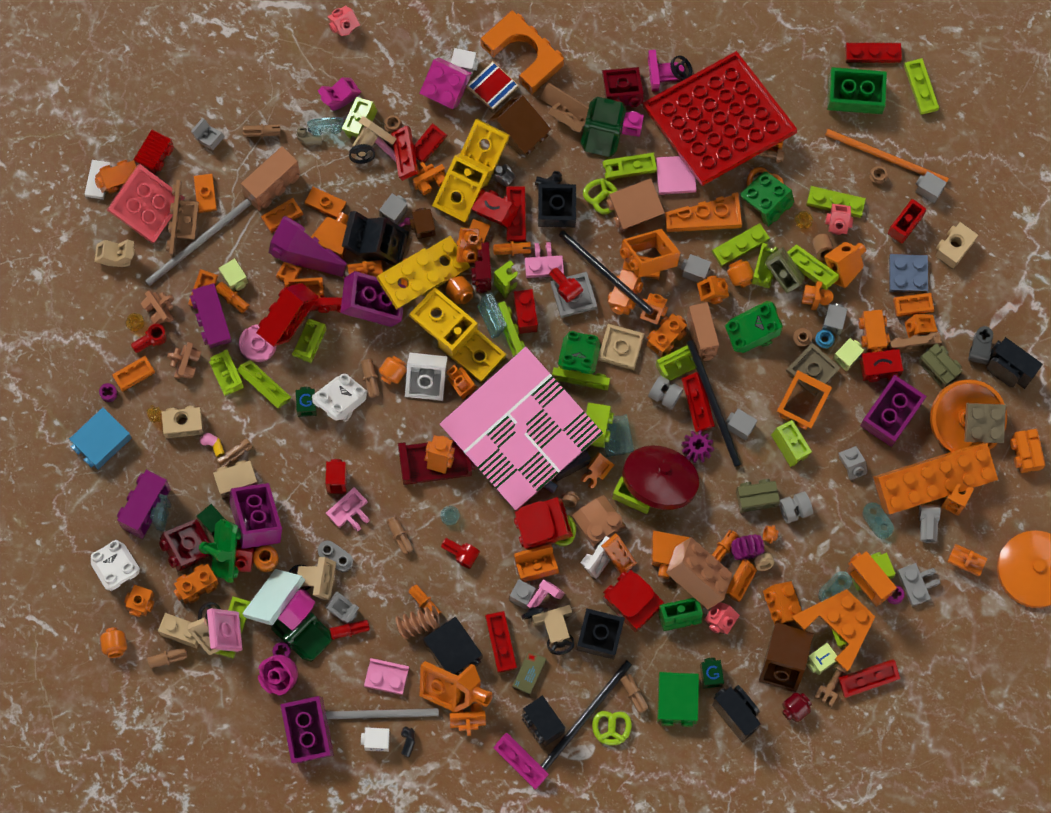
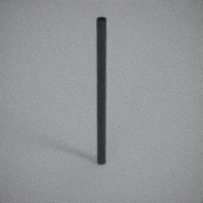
[559,230,654,315]
[686,340,741,467]
[540,660,632,771]

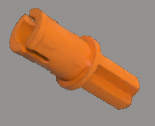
[493,241,531,256]
[216,282,250,314]
[712,530,739,562]
[409,585,442,615]

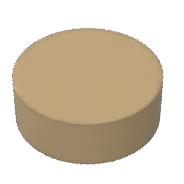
[754,553,774,571]

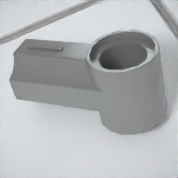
[918,504,941,543]

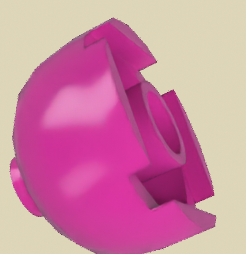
[258,655,298,696]

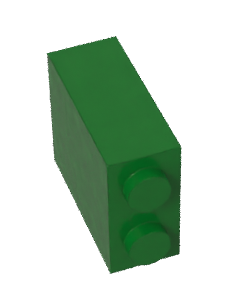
[657,672,699,727]

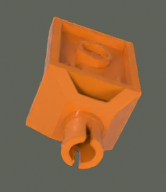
[419,661,492,712]

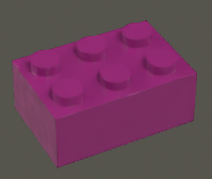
[340,271,406,327]
[190,283,232,349]
[860,375,927,447]
[117,469,171,540]
[230,483,282,549]
[280,696,334,764]

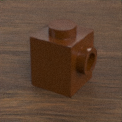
[409,208,436,239]

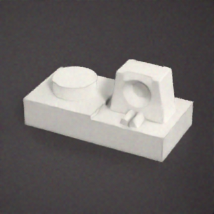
[580,536,610,579]

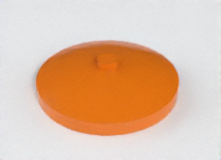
[930,379,1007,452]
[997,530,1051,608]

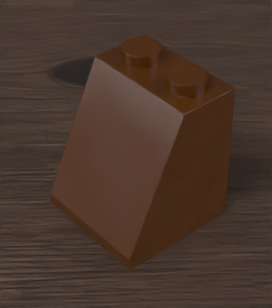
[486,95,551,155]
[759,622,814,692]

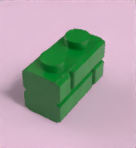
[658,598,703,631]

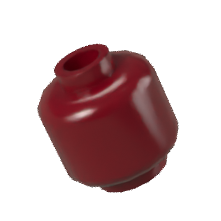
[782,692,812,722]

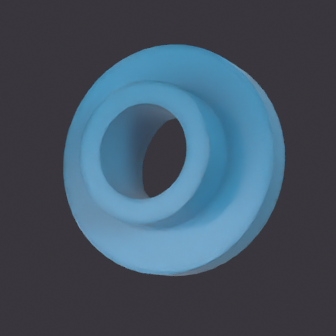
[815,330,835,348]

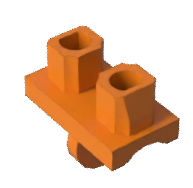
[413,162,446,195]
[456,228,479,263]
[347,260,383,277]
[801,281,834,311]
[446,365,478,399]
[947,544,988,577]
[449,703,486,736]

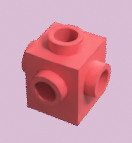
[328,5,360,36]
[825,204,853,235]
[704,602,740,635]

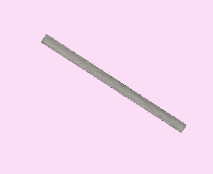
[145,199,251,286]
[326,708,439,719]

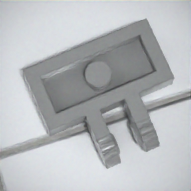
[897,563,941,607]

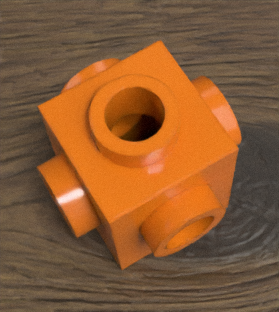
[697,276,729,304]
[640,293,669,325]
[124,584,155,617]

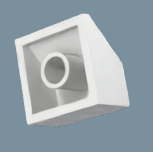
[405,353,448,401]

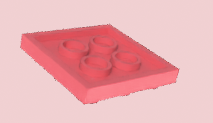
[107,164,185,244]

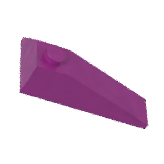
[268,216,347,277]

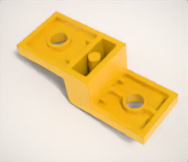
[432,119,510,222]
[376,235,470,310]
[409,287,506,383]

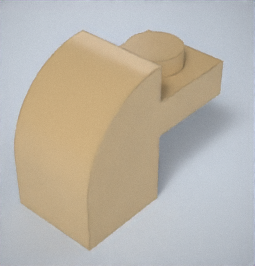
[94,239,135,267]

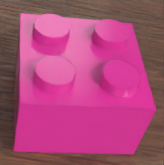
[420,57,472,109]

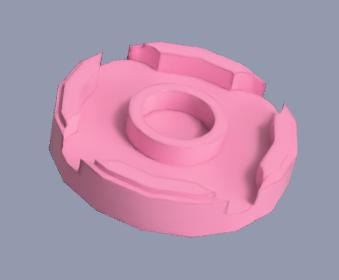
[238,325,277,363]

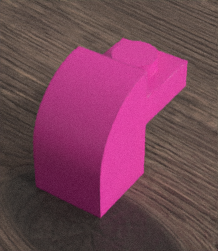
[318,77,361,111]
[278,588,315,631]

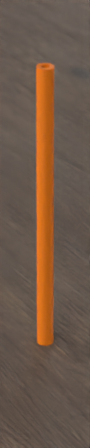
[825,129,949,184]

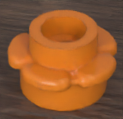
[762,525,778,544]

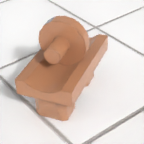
[141,290,174,324]
[167,342,201,379]

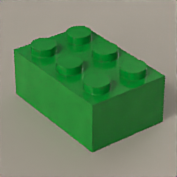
[827,67,887,114]

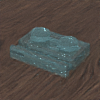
[477,292,507,339]
[605,414,634,457]
[150,494,171,532]

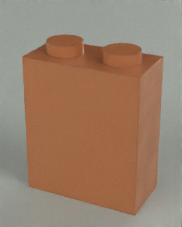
[606,178,665,231]
[686,302,719,361]

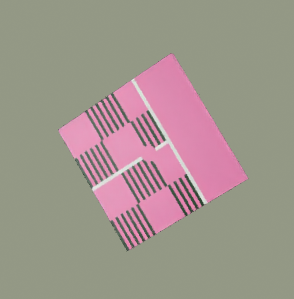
[440,347,603,511]

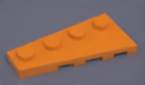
[665,192,742,232]

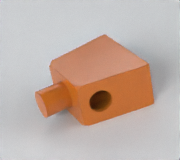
[311,212,349,260]
[824,242,866,288]
[651,530,690,579]

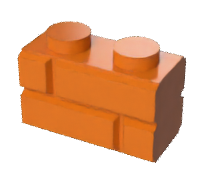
[1010,429,1046,473]

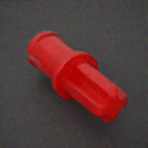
[330,620,370,640]

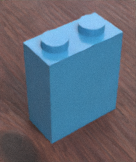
[69,408,132,470]

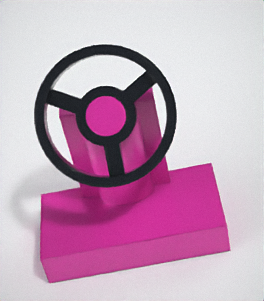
[647,50,692,92]

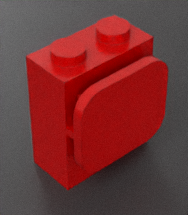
[514,497,573,550]
[603,570,664,633]

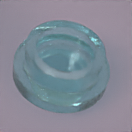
[440,506,460,525]

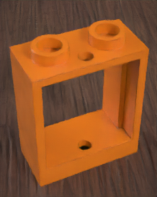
[620,229,680,278]
[777,370,832,430]
[846,551,897,607]

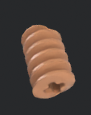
[396,606,440,639]

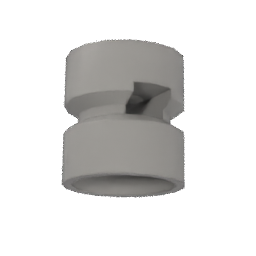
[648,375,684,410]
[779,491,813,524]

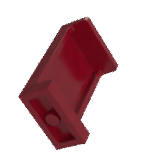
[398,439,475,485]

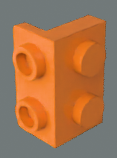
[514,544,559,582]
[763,581,802,625]

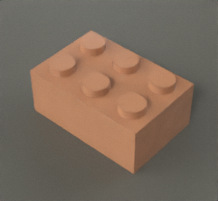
[241,146,300,212]
[666,537,732,609]

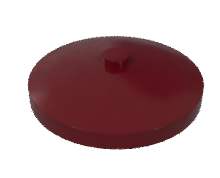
[622,445,699,510]

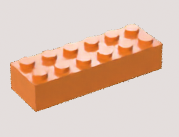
[873,443,998,515]

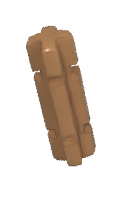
[217,439,253,467]

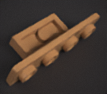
[540,83,589,133]
[166,180,199,257]

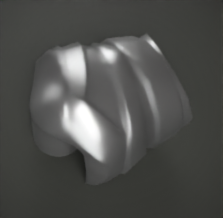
[492,164,516,187]

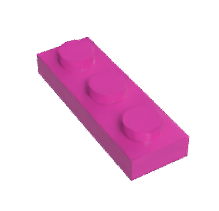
[493,733,549,790]

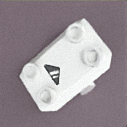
[312,374,367,422]
[91,540,140,591]

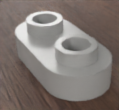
[318,540,353,572]

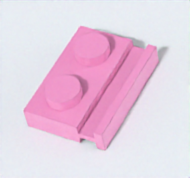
[364,658,409,695]

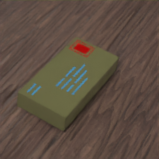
[512,651,546,695]

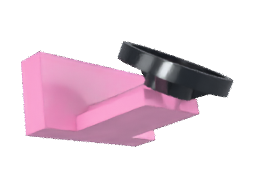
[521,579,565,620]

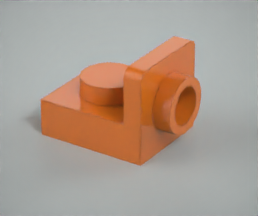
[905,314,938,338]

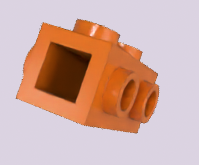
[95,160,136,194]
[607,270,643,315]
[858,310,890,353]
[647,313,687,358]
[425,435,455,474]
[173,564,219,604]

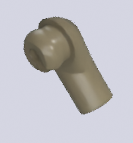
[296,127,322,146]

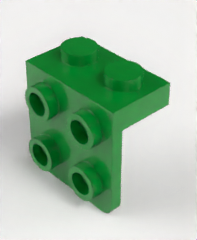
[741,172,795,227]

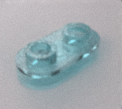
[307,117,344,135]
[862,502,894,539]
[818,571,852,602]

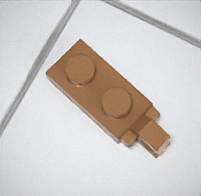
[887,332,942,354]

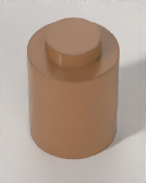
[812,234,834,262]

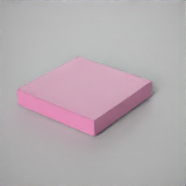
[655,156,696,195]
[207,608,242,652]

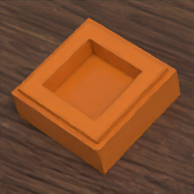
[276,262,302,282]

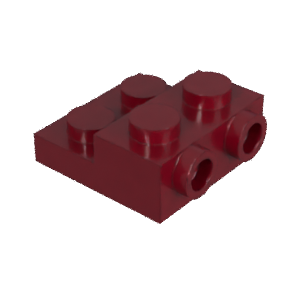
[602,67,644,107]
[471,242,491,293]
[159,519,211,572]

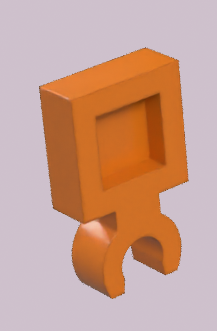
[581,453,614,489]

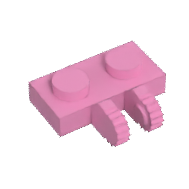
[525,242,564,278]
[326,487,370,532]

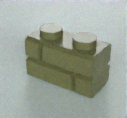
[765,247,805,293]
[918,344,963,389]
[736,479,780,513]

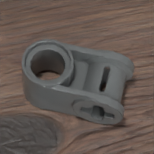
[968,326,993,365]

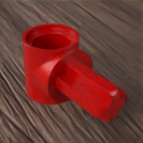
[549,267,583,303]
[131,324,167,353]
[441,538,480,569]

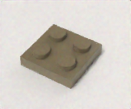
[786,343,840,396]
[964,403,1006,443]

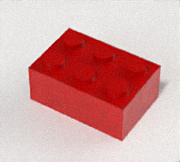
[256,283,319,347]

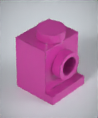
[622,111,644,137]

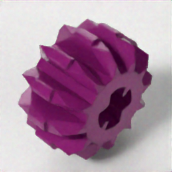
[681,430,714,463]
[731,534,765,561]

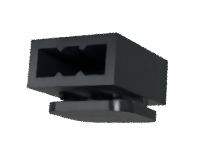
[986,337,1043,389]
[423,616,483,676]
[712,685,761,742]

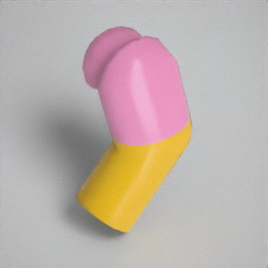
[200,433,225,457]

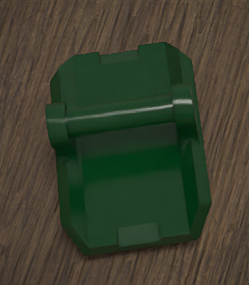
[581,96,626,157]
[270,611,332,662]

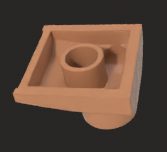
[572,495,626,548]

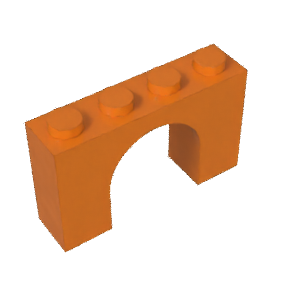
[480,10,564,94]

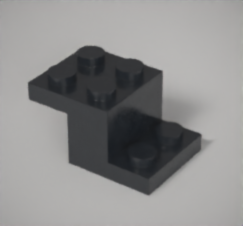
[342,211,409,266]

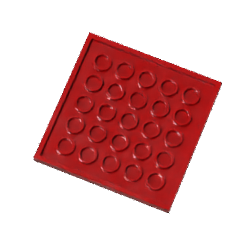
[643,51,797,186]

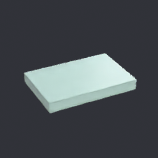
[242,569,305,625]

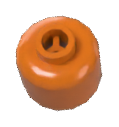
[727,259,754,288]
[446,276,474,304]
[379,355,407,385]
[253,545,279,572]
[100,627,127,658]

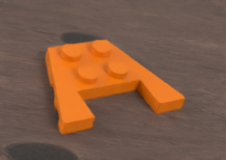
[792,589,875,672]

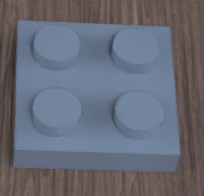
[889,254,928,293]

